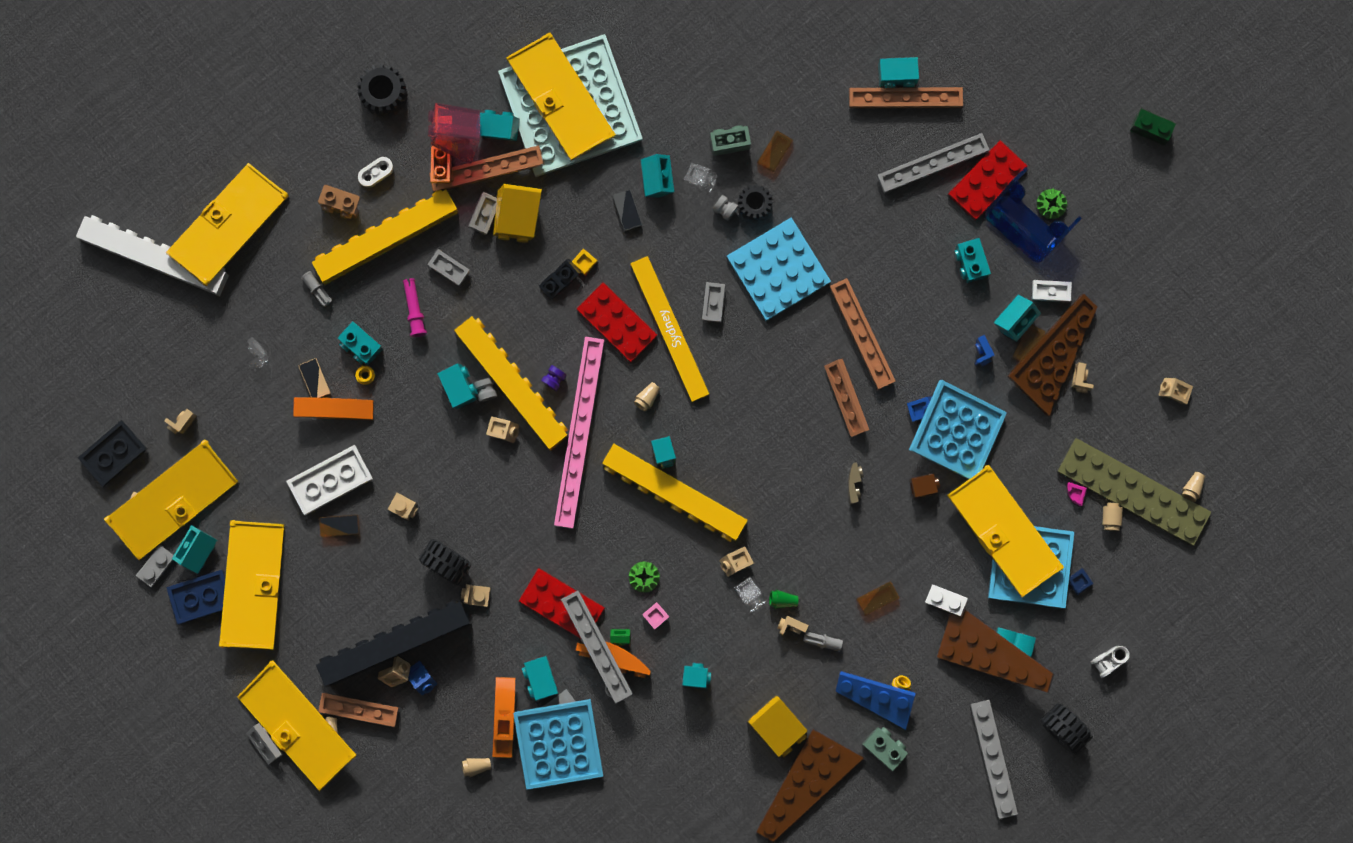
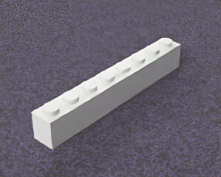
[76,215,229,296]

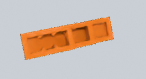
[293,397,374,420]

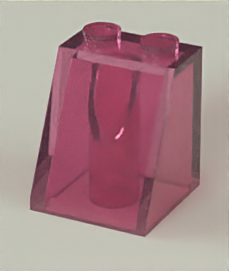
[428,103,480,164]

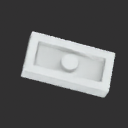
[1032,280,1072,302]
[925,584,969,617]

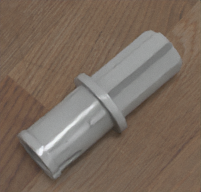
[301,271,332,307]
[803,632,843,652]

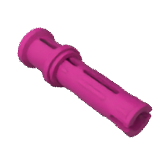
[403,278,427,337]

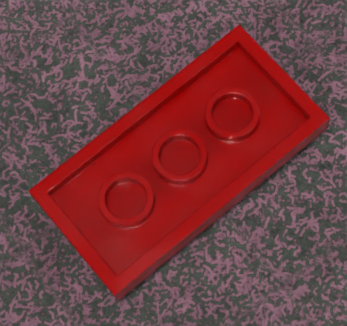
[948,140,1028,220]
[577,282,657,363]
[519,568,605,638]

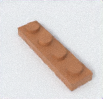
[824,359,869,437]
[318,693,399,727]

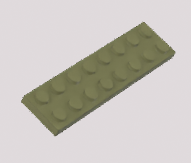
[1057,438,1211,546]

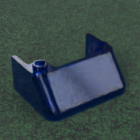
[985,167,1082,262]

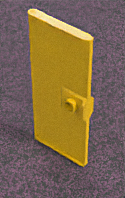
[506,32,616,161]
[166,163,289,287]
[104,440,238,560]
[947,465,1064,598]
[219,520,284,650]
[237,660,357,791]

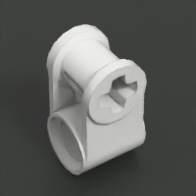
[1091,646,1129,678]

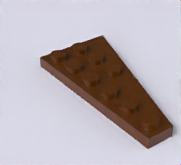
[1007,294,1097,416]
[937,610,1054,693]
[756,729,863,842]

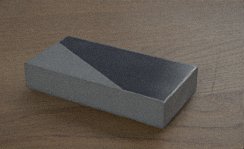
[612,190,642,232]

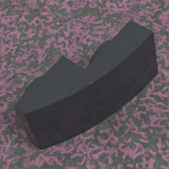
[539,259,582,300]

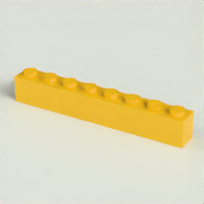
[312,190,459,285]
[454,316,568,451]
[602,444,747,542]

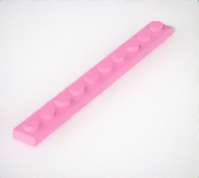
[554,337,604,529]

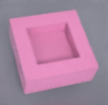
[642,602,669,630]

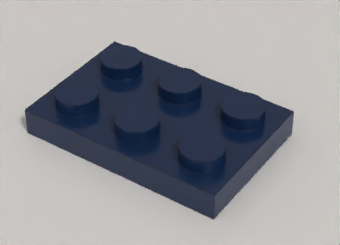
[166,570,226,625]

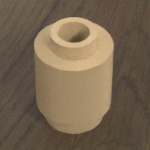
[1102,503,1123,531]

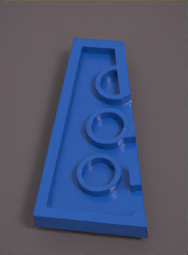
[836,671,916,730]

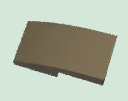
[848,463,864,505]

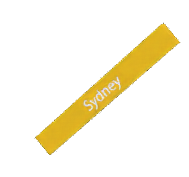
[630,256,709,402]

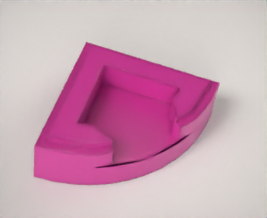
[1067,482,1087,507]

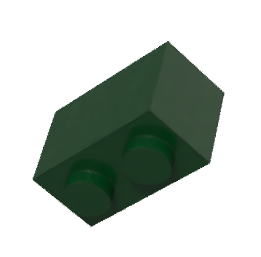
[1130,108,1176,145]

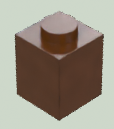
[909,474,940,499]

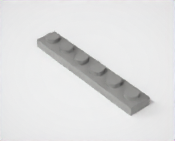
[877,133,989,193]
[561,591,633,703]
[970,700,1018,819]

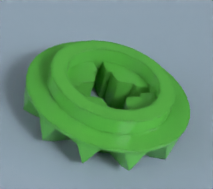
[1037,188,1068,219]
[629,561,660,592]

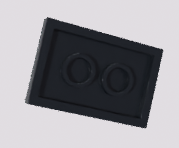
[78,420,148,487]

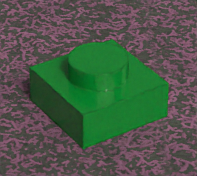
[610,629,630,646]

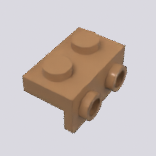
[318,185,360,219]

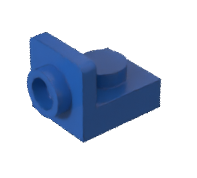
[974,335,995,366]
[907,396,932,422]
[408,661,437,695]

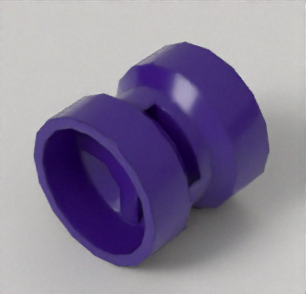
[541,365,567,392]

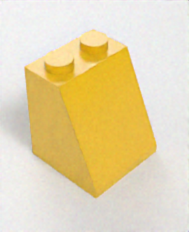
[493,184,542,243]
[747,696,808,757]

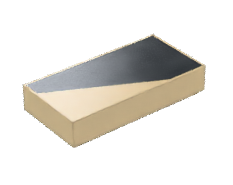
[298,358,331,398]

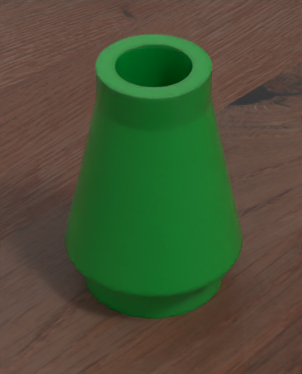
[769,589,798,609]

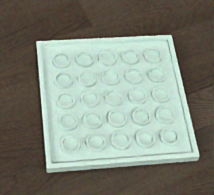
[498,34,643,177]

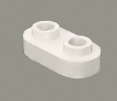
[358,157,393,188]

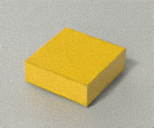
[572,249,598,276]

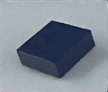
[1069,568,1093,595]

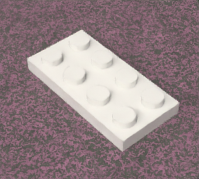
[286,445,373,515]

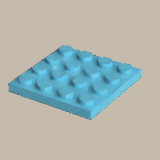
[726,217,831,321]
[909,380,1007,479]
[988,526,1074,608]
[513,699,603,790]

